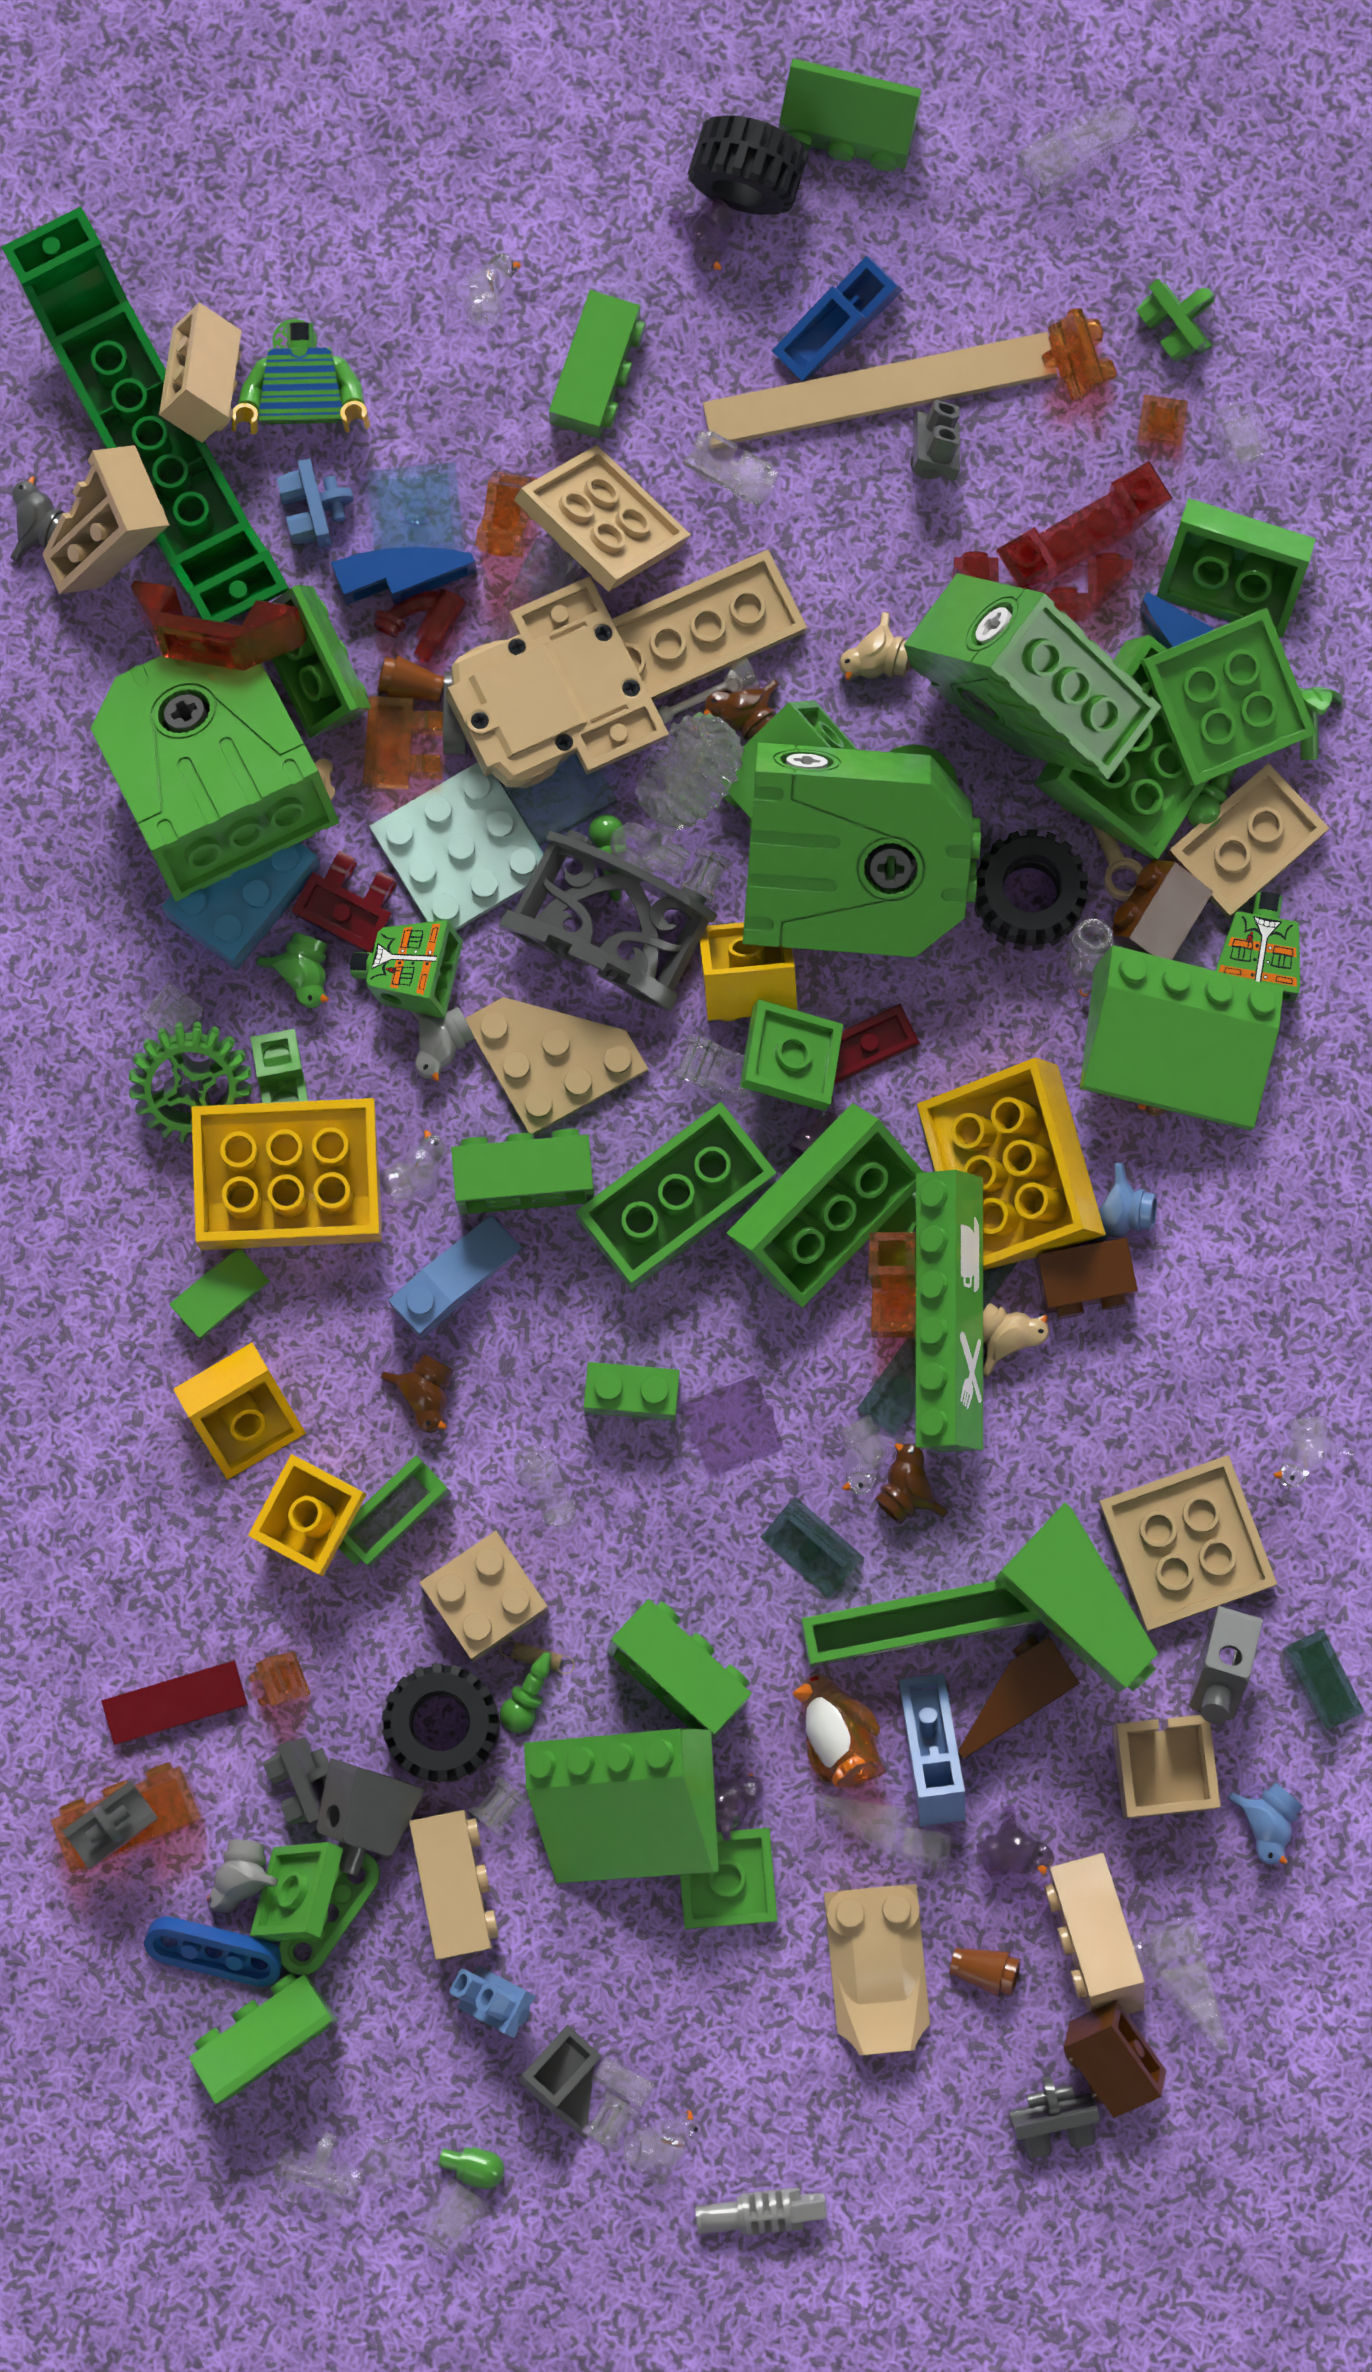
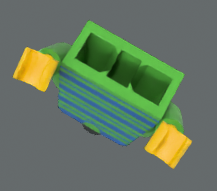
[231,322,370,435]

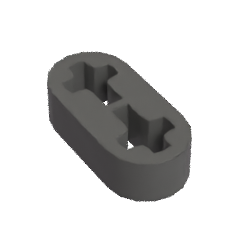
[443,671,466,755]

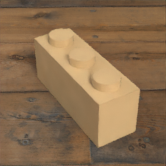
[159,302,242,443]
[409,1810,499,1960]

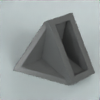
[517,2025,602,2140]

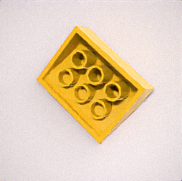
[917,1057,1106,1271]
[191,1098,382,1250]

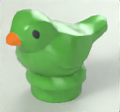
[256,932,329,1009]

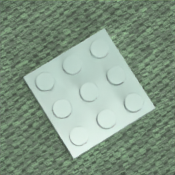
[369,762,544,931]

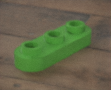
[279,1853,380,1975]

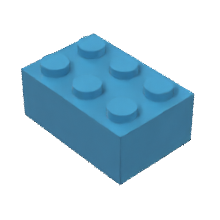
[162,842,321,971]

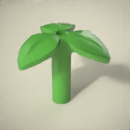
[1299,687,1343,760]

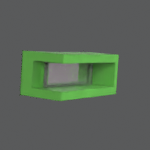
[339,1455,451,1567]

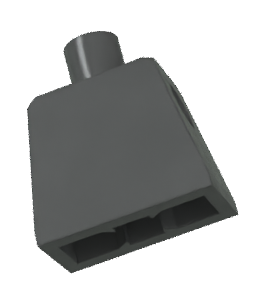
[1188,1606,1263,1724]
[317,1758,424,1876]

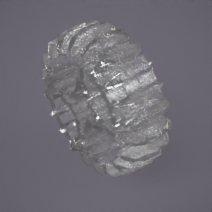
[635,712,744,831]

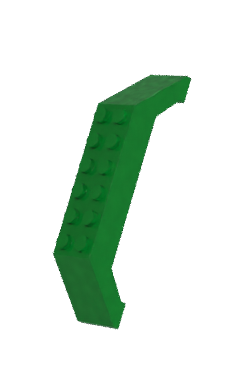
[1,206,289,632]

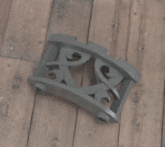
[500,830,717,1011]

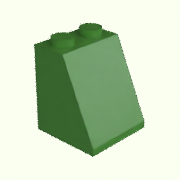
[713,700,858,828]

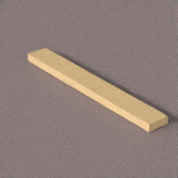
[703,332,1058,448]

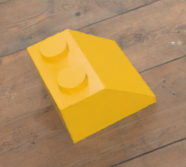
[699,922,798,1021]
[173,1342,306,1480]
[248,1454,367,1576]

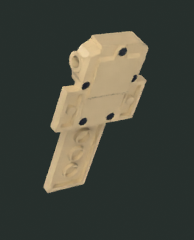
[446,549,807,788]

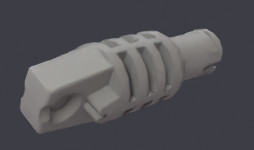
[695,2187,827,2236]

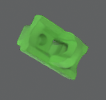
[1136,278,1215,362]

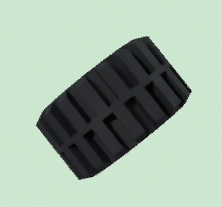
[687,115,808,215]
[974,829,1089,951]
[381,1663,500,1783]

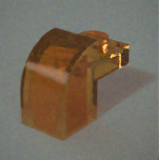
[475,470,537,558]
[868,1232,916,1338]

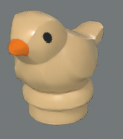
[839,612,910,681]
[983,1303,1049,1378]

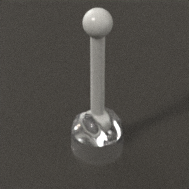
[657,657,761,723]

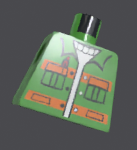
[1214,892,1300,1002]
[350,920,463,1018]

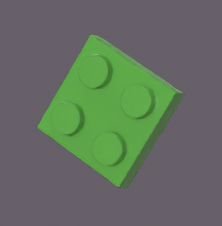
[739,999,843,1111]
[680,1828,778,1929]
[250,1842,343,1942]

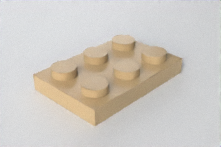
[1168,763,1329,919]

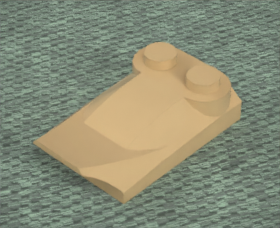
[824,1884,930,2056]

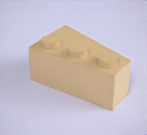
[42,445,169,594]
[1044,1852,1145,2015]

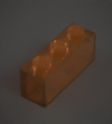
[50,1762,204,1874]

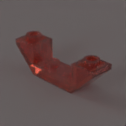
[996,461,1172,588]
[952,551,1133,621]
[131,580,306,670]

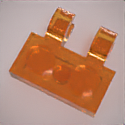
[363,696,443,789]

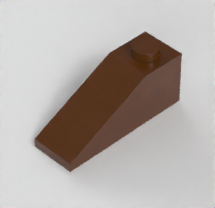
[958,1635,1080,1761]

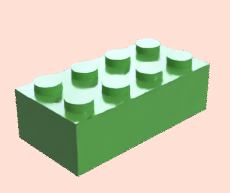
[575,1102,777,1291]
[726,1103,924,1308]

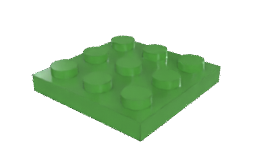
[1141,608,1317,786]

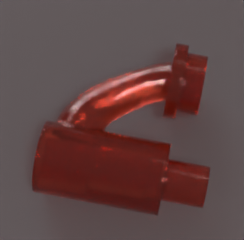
[373,589,467,663]

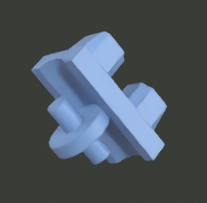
[276,458,354,548]
[450,1966,536,2038]

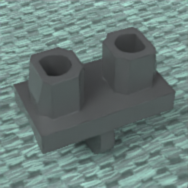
[910,400,960,481]
[263,1737,343,1825]
[62,1780,159,1870]
[1009,2075,1100,2158]

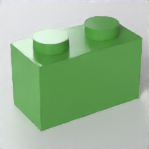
[584,1362,680,1421]

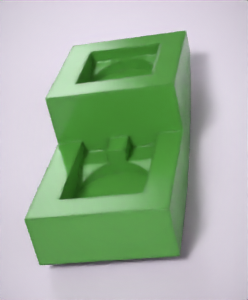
[250,1029,309,1103]
[169,1249,270,1340]

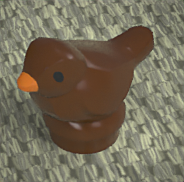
[703,679,779,740]
[380,1353,454,1433]
[874,1443,949,1524]

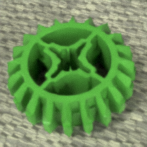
[129,1021,252,1144]

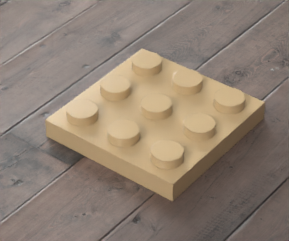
[514,445,691,591]
[1098,1455,1277,1632]

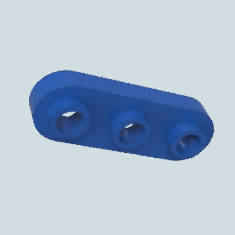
[144,1916,283,1987]

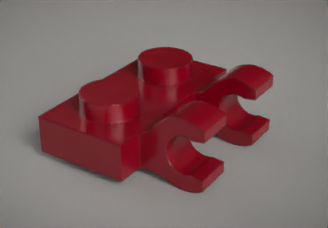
[291,850,397,953]

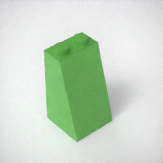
[995,1503,1158,1693]

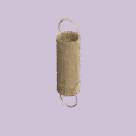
[499,1640,575,1674]

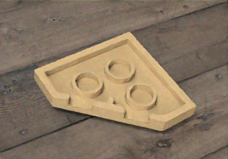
[465,997,649,1135]

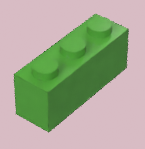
[549,290,646,439]

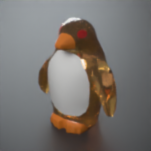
[793,1674,887,1788]

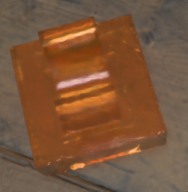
[1137,394,1188,447]
[248,1651,311,1706]

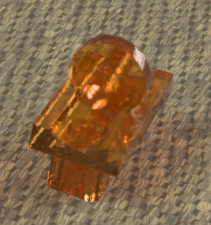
[1041,308,1117,401]

